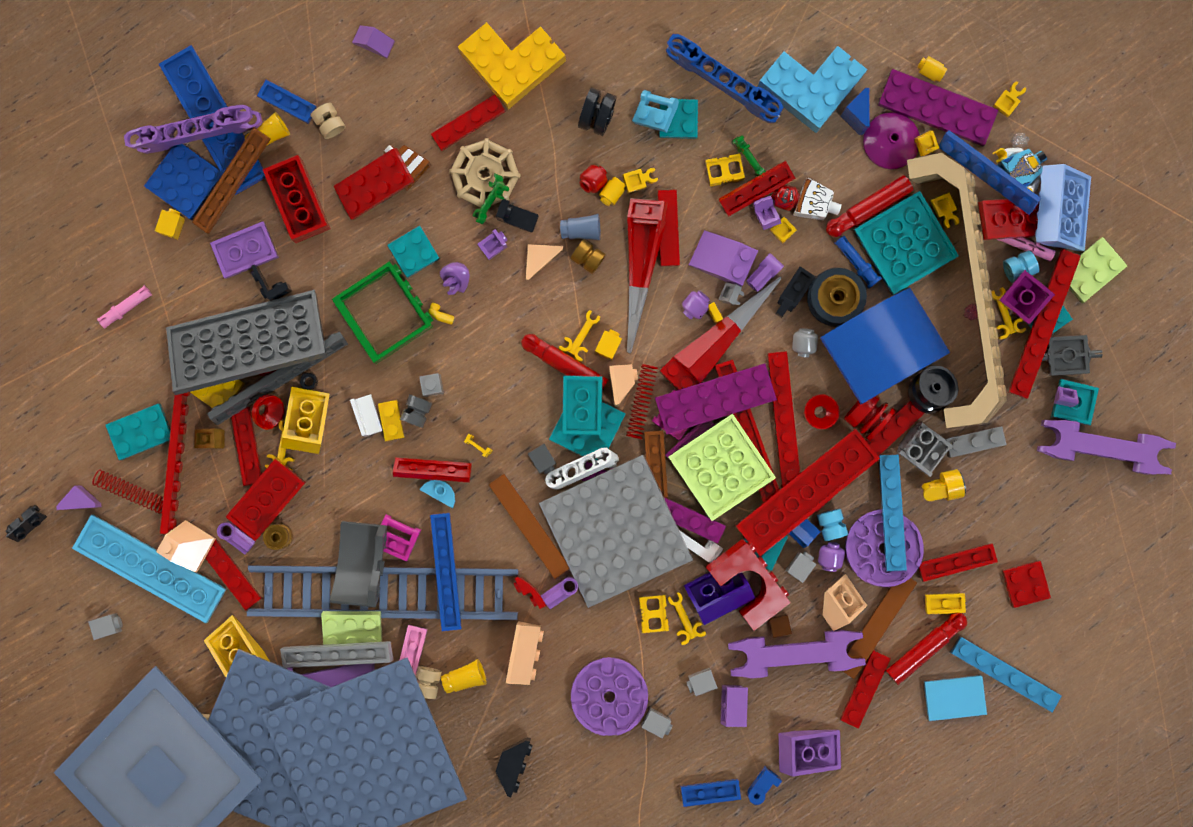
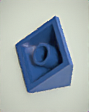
[840,88,870,135]

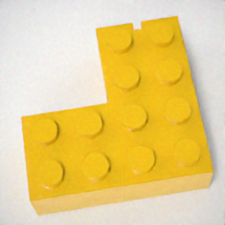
[458,22,566,110]

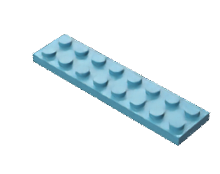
[72,514,227,623]

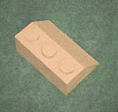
[506,621,544,685]

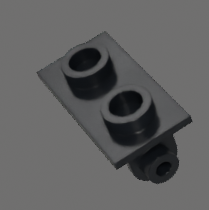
[5,505,47,542]

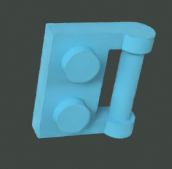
[632,90,679,133]

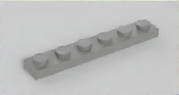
[280,641,393,668]

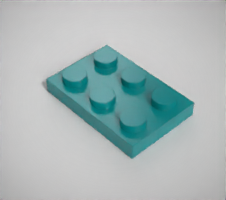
[562,376,603,435]
[105,403,171,460]

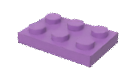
[210,221,279,279]

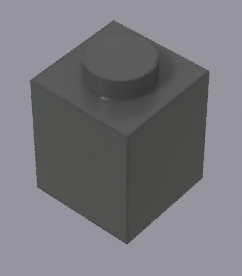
[528,444,557,475]

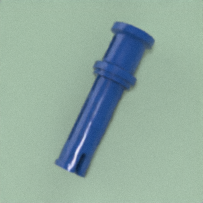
[835,236,882,289]

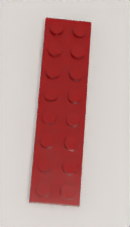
[735,429,880,556]

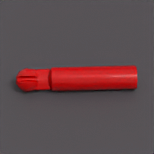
[826,175,913,237]
[521,334,609,391]
[885,613,967,686]

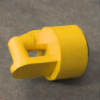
[922,469,966,501]

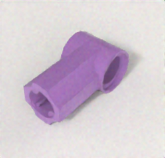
[746,253,784,292]
[217,521,256,555]
[541,577,578,609]

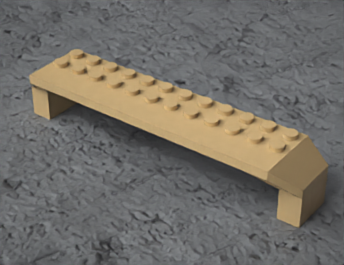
[907,153,1007,428]

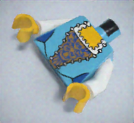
[992,148,1047,193]

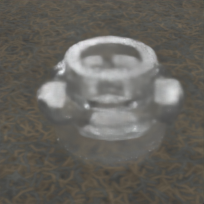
[1010,133,1030,148]

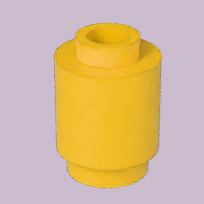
[917,56,947,82]
[599,177,626,206]

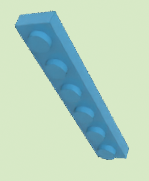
[879,455,907,572]
[950,636,1062,713]

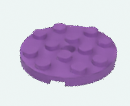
[845,510,924,587]
[571,657,648,736]

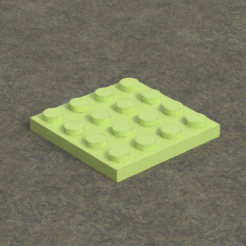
[668,414,776,521]

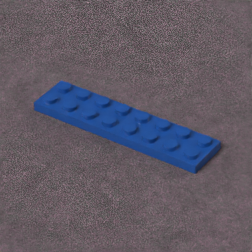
[159,45,266,195]

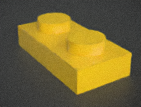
[378,400,405,441]
[925,593,966,614]

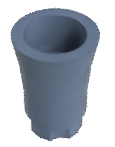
[560,214,601,240]

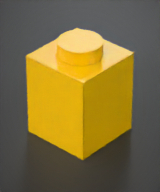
[155,208,185,240]
[595,329,622,361]

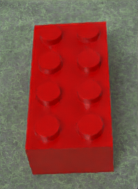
[262,155,331,243]

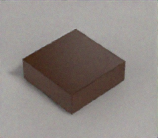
[769,615,792,638]

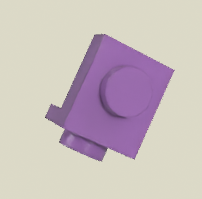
[753,196,781,230]
[478,229,508,260]

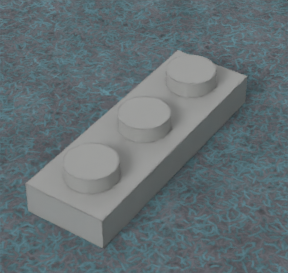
[945,426,1007,458]

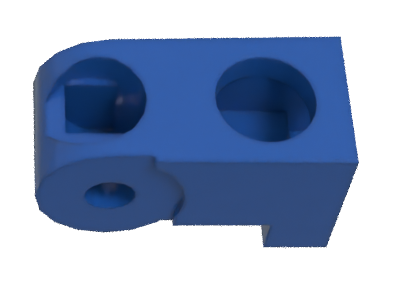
[747,766,782,805]

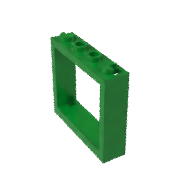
[332,261,434,364]

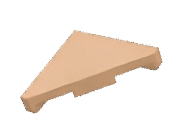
[526,244,563,280]

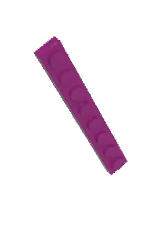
[581,462,726,543]

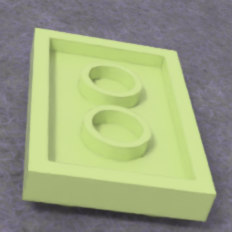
[1069,237,1127,303]
[321,611,382,645]

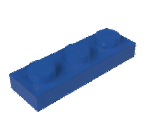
[257,80,317,124]
[681,779,741,807]

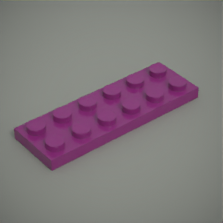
[878,69,998,146]
[655,363,777,434]

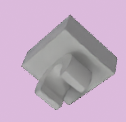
[718,283,744,305]

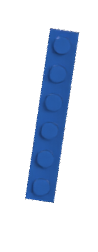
[939,130,1041,215]
[430,513,462,631]

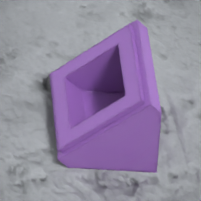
[1054,387,1079,407]

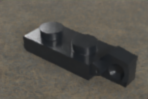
[775,266,816,318]

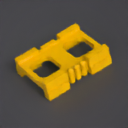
[705,154,745,187]
[464,434,493,458]
[639,595,669,633]

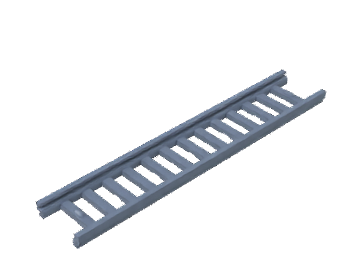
[247,565,519,620]

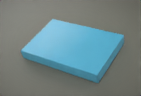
[923,675,987,721]

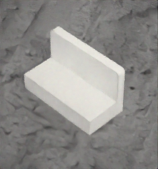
[350,394,383,437]

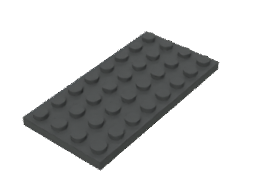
[166,290,327,395]

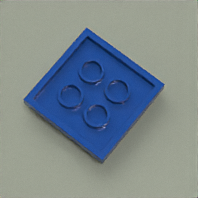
[144,144,222,220]

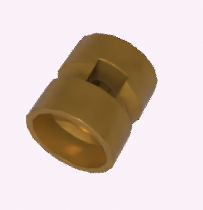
[570,239,606,274]
[263,524,293,550]

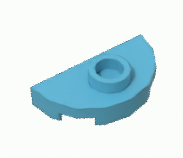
[419,480,455,508]

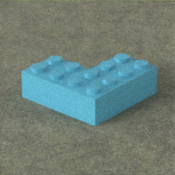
[758,46,867,133]

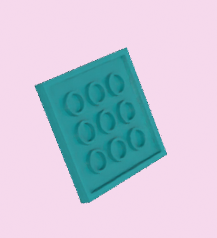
[853,191,959,295]

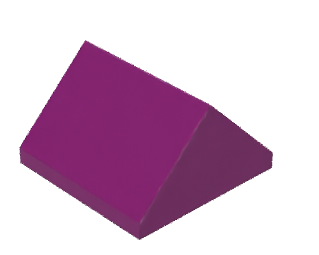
[999,270,1055,324]

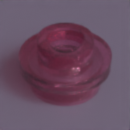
[963,303,978,321]

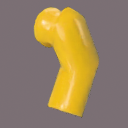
[428,303,454,325]

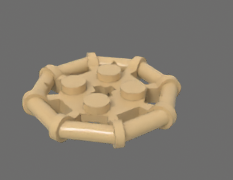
[449,138,521,208]

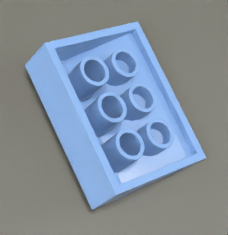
[1035,164,1091,252]

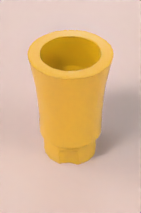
[245,112,290,146]
[441,659,487,693]

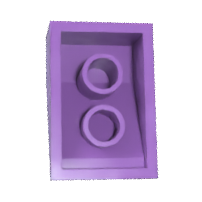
[689,230,758,287]
[778,730,841,777]

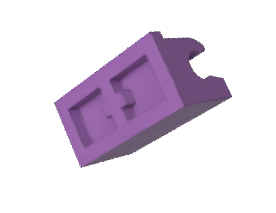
[721,685,748,727]

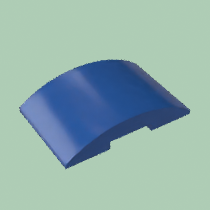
[820,288,950,404]

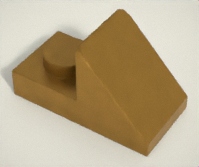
[194,429,225,449]

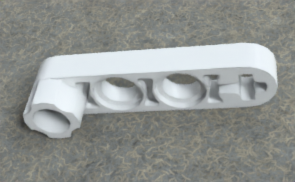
[545,448,619,490]
[679,530,723,563]

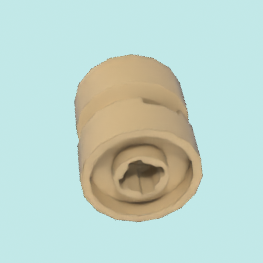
[311,103,346,139]
[415,666,442,699]

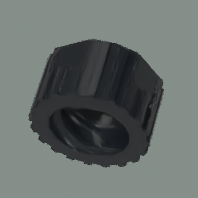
[300,373,318,390]

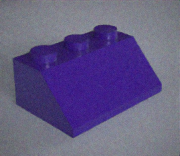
[684,572,756,625]

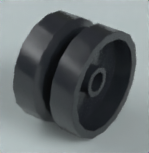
[578,87,617,136]
[908,366,959,414]

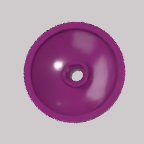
[863,112,920,170]

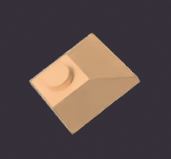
[609,364,638,407]
[156,520,216,572]
[823,574,867,631]

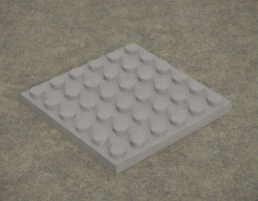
[539,454,693,608]

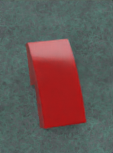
[513,576,547,609]

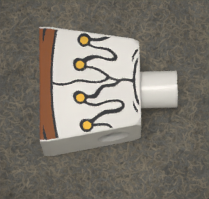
[793,178,842,220]

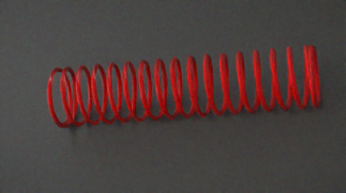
[626,364,658,439]
[92,469,163,514]

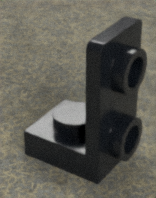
[496,199,539,233]
[251,264,292,301]

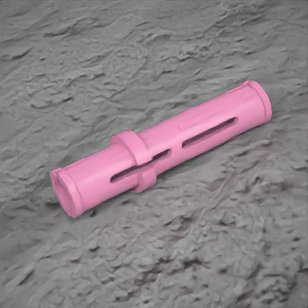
[997,238,1055,262]
[97,285,152,329]

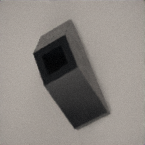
[495,737,533,797]

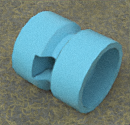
[1003,250,1039,283]
[817,508,849,541]

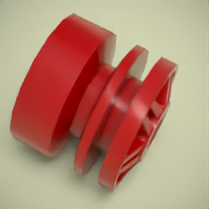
[844,395,896,441]

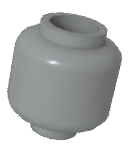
[792,328,818,357]

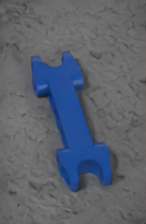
[666,34,784,123]

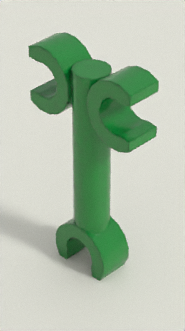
[731,135,766,177]
[473,173,509,224]

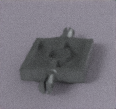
[1042,335,1103,376]

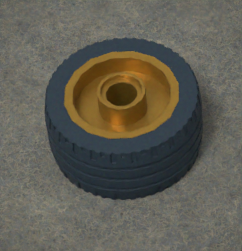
[807,268,867,327]

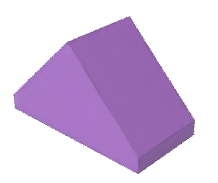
[352,25,395,58]
[56,485,101,510]

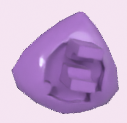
[440,262,470,295]

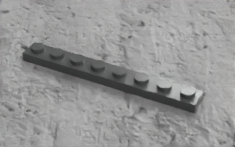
[207,331,348,425]

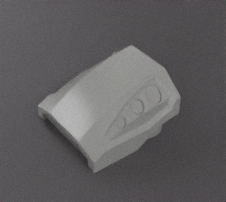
[897,422,954,477]

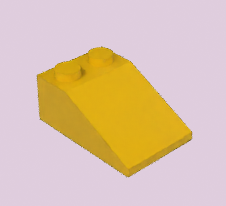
[280,387,330,454]
[204,615,270,677]

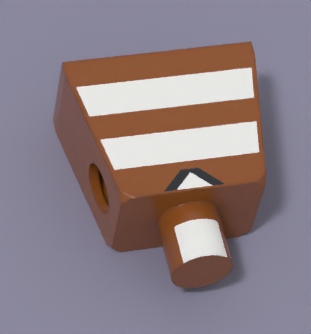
[384,145,431,192]

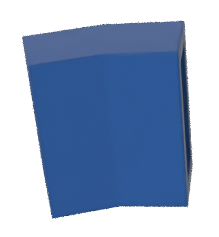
[788,519,821,548]

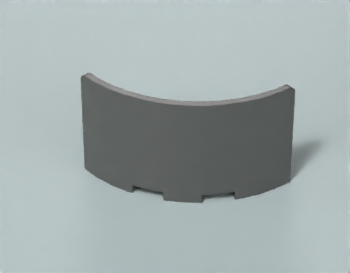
[330,521,387,607]

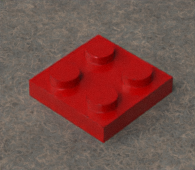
[1002,560,1051,608]

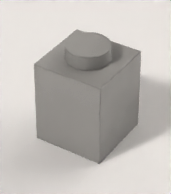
[420,373,444,397]
[785,552,816,583]
[89,613,123,640]
[686,668,717,696]
[641,708,673,738]

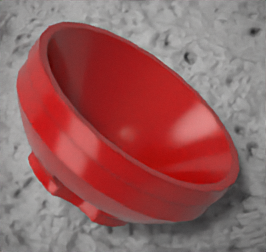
[804,394,840,429]
[252,395,284,430]

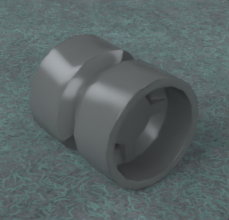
[400,394,433,428]

